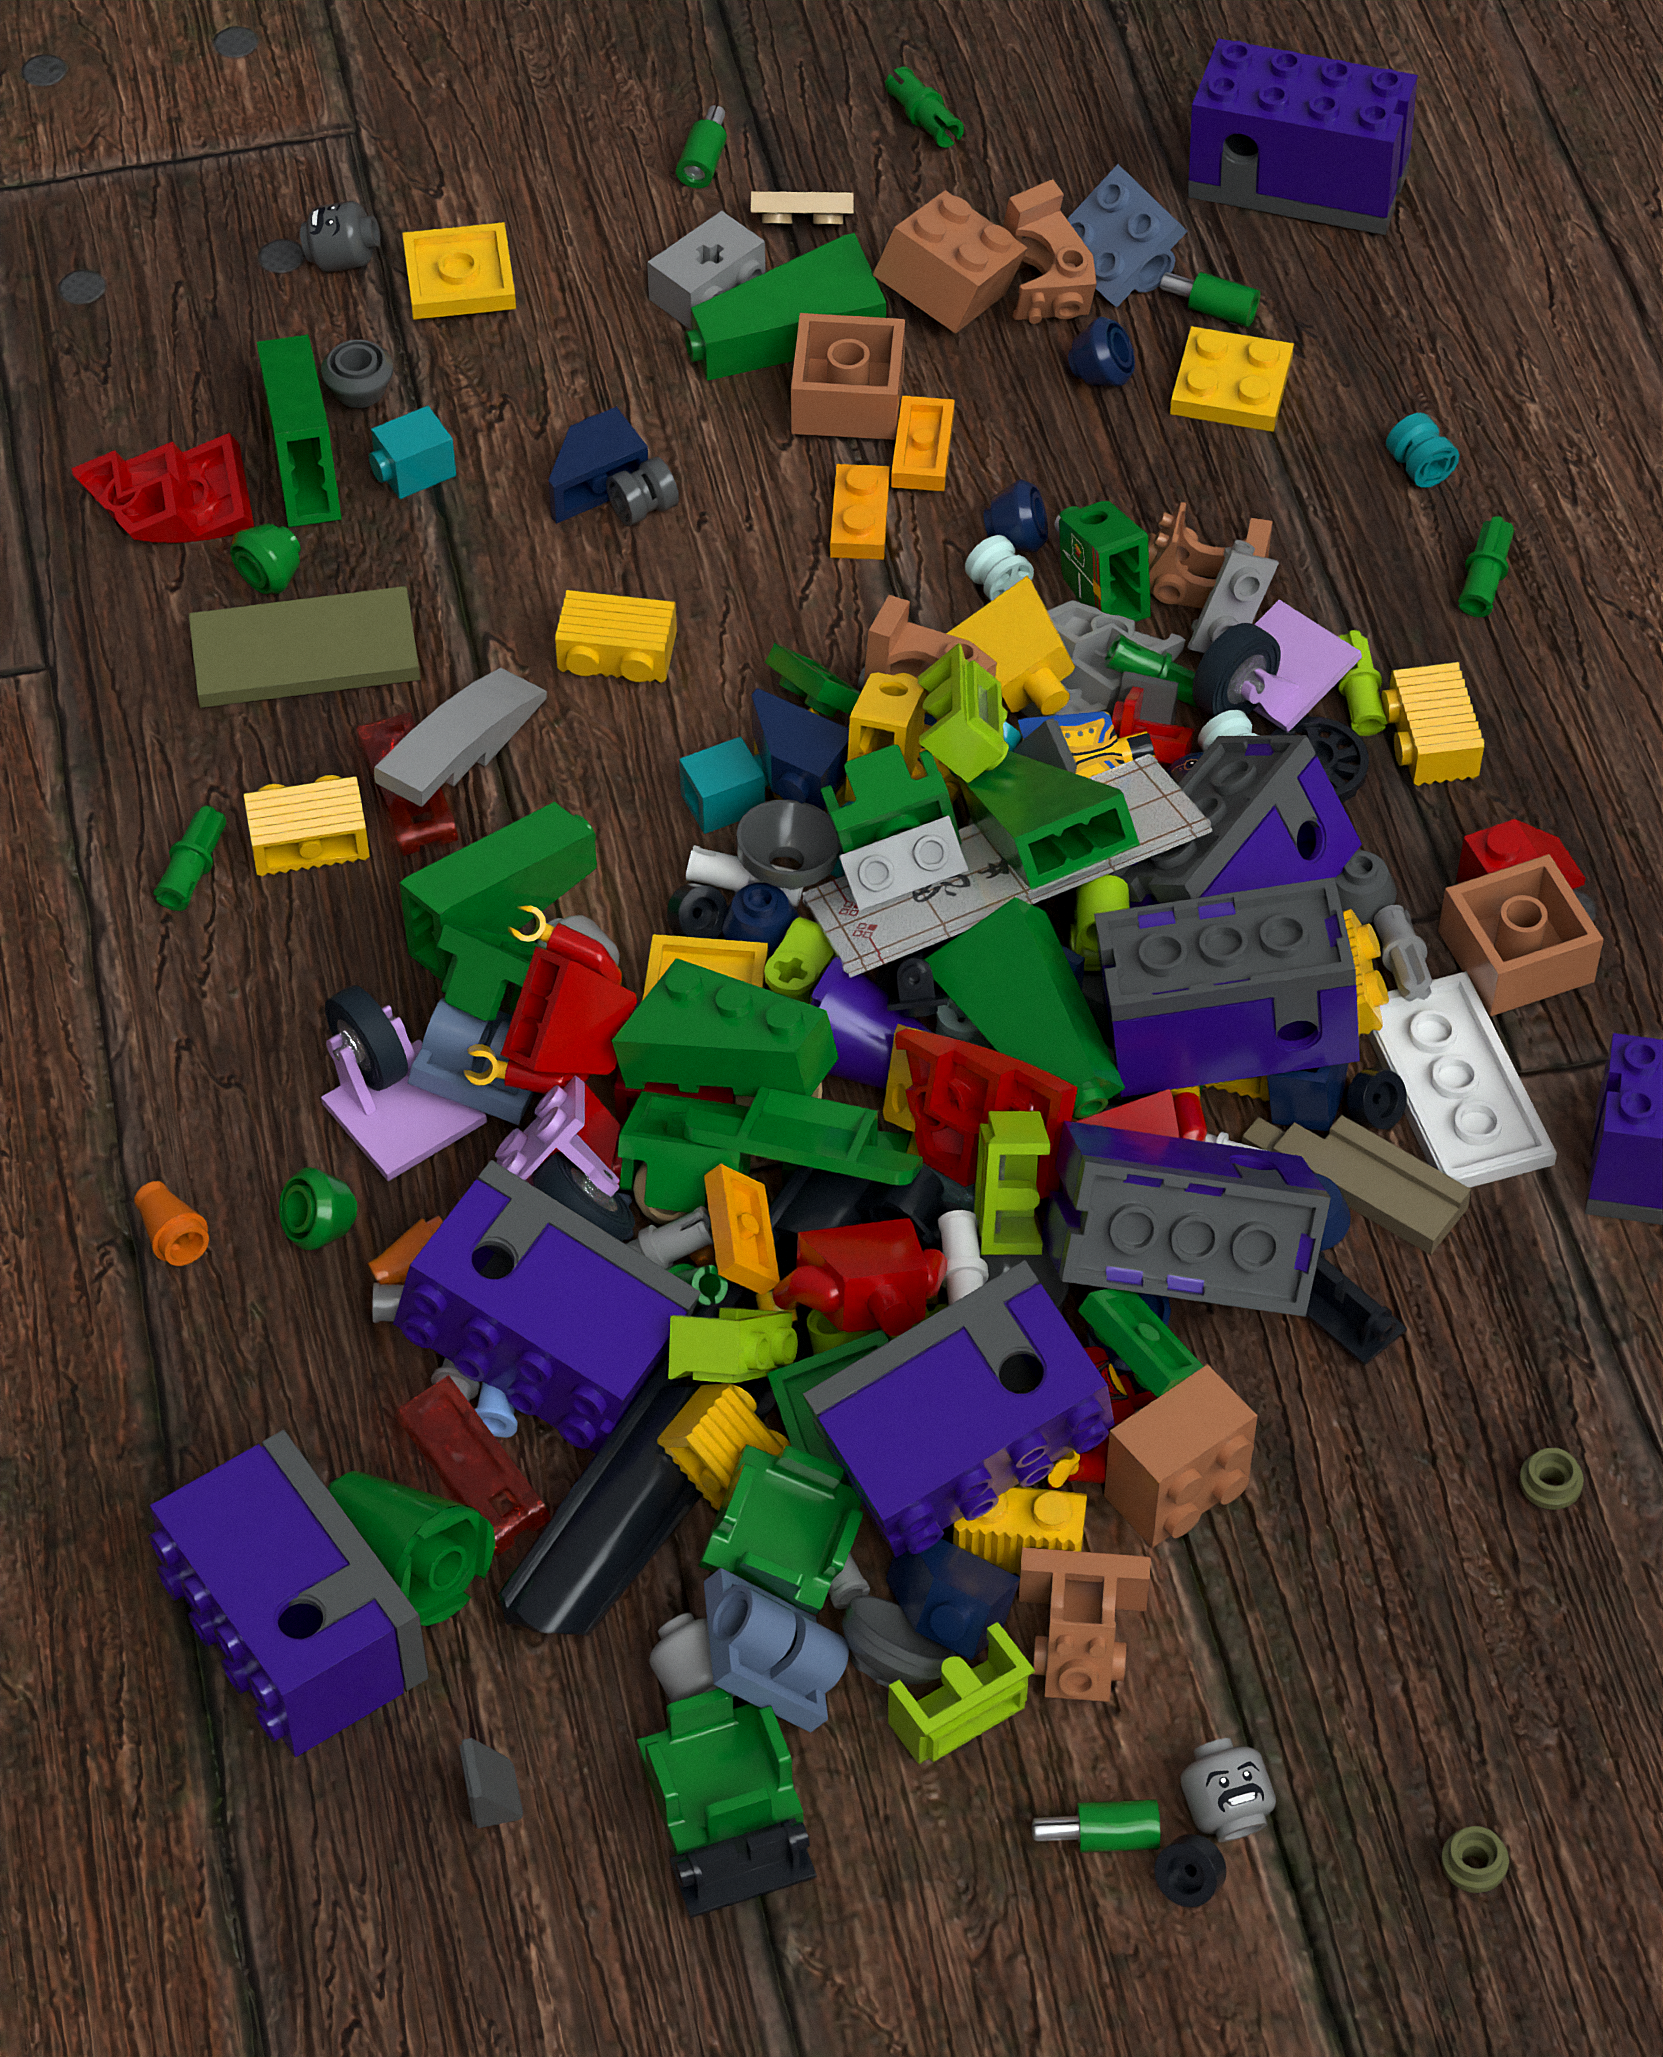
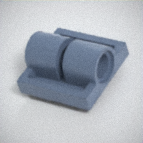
[1067,164,1188,308]
[408,998,536,1125]
[704,1568,849,1733]

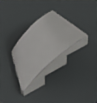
[1020,600,1186,718]

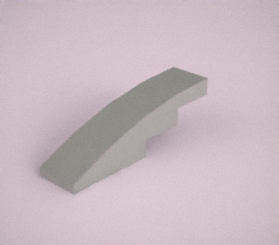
[374,668,547,807]

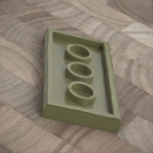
[189,586,420,708]

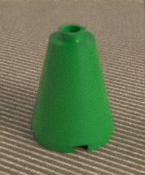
[327,1471,495,1626]

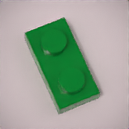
[765,643,861,717]
[1078,1288,1204,1398]

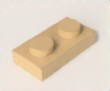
[751,191,854,224]

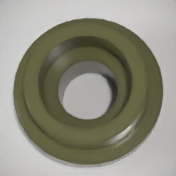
[1519,1448,1584,1510]
[1441,1826,1509,1893]

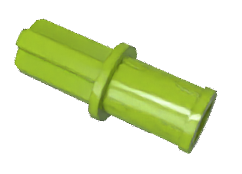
[1338,630,1387,736]

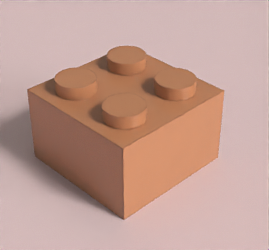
[873,190,1028,334]
[791,313,905,440]
[1438,854,1604,1017]
[1104,1364,1258,1548]

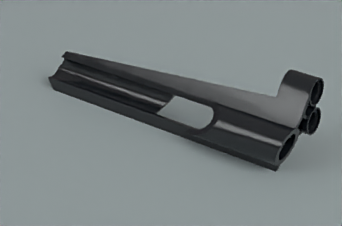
[498,1165,979,1636]

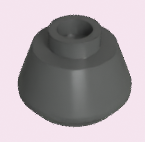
[321,340,393,408]
[1335,850,1397,924]

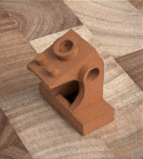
[1003,179,1097,324]
[1148,502,1273,625]
[863,595,997,722]
[1019,1547,1151,1702]

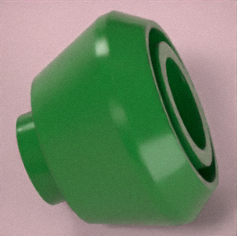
[230,523,301,594]
[279,1167,357,1250]

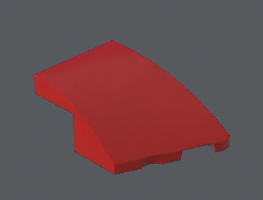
[71,433,254,543]
[895,1028,1078,1199]

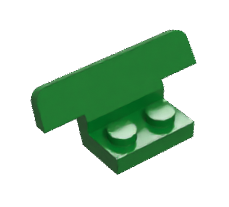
[683,1086,923,1185]

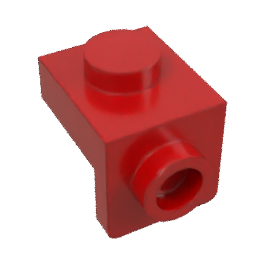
[1112,686,1194,769]

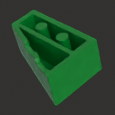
[612,958,839,1097]

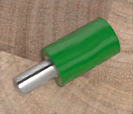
[676,105,727,188]
[1160,272,1261,328]
[1032,1799,1160,1853]

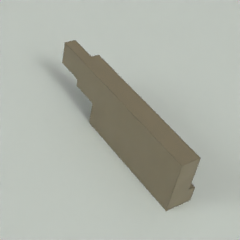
[1241,1115,1472,1255]

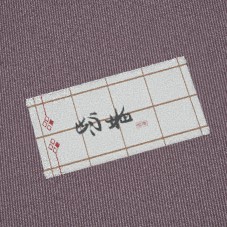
[802,754,1213,978]

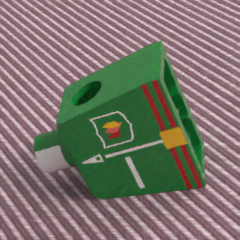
[1055,501,1151,622]

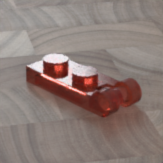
[357,712,458,856]
[395,1375,550,1556]

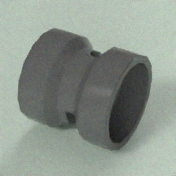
[606,456,679,526]

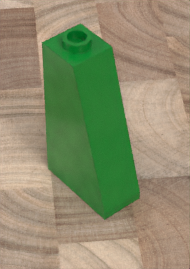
[685,233,886,381]
[256,334,342,528]
[956,750,1140,890]
[399,802,597,982]
[924,897,1125,1120]

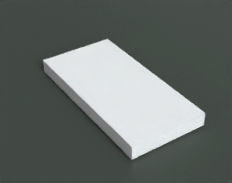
[1367,971,1557,1188]

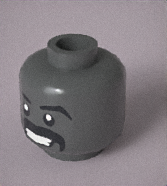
[300,201,380,273]

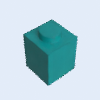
[368,405,456,499]
[679,736,770,834]

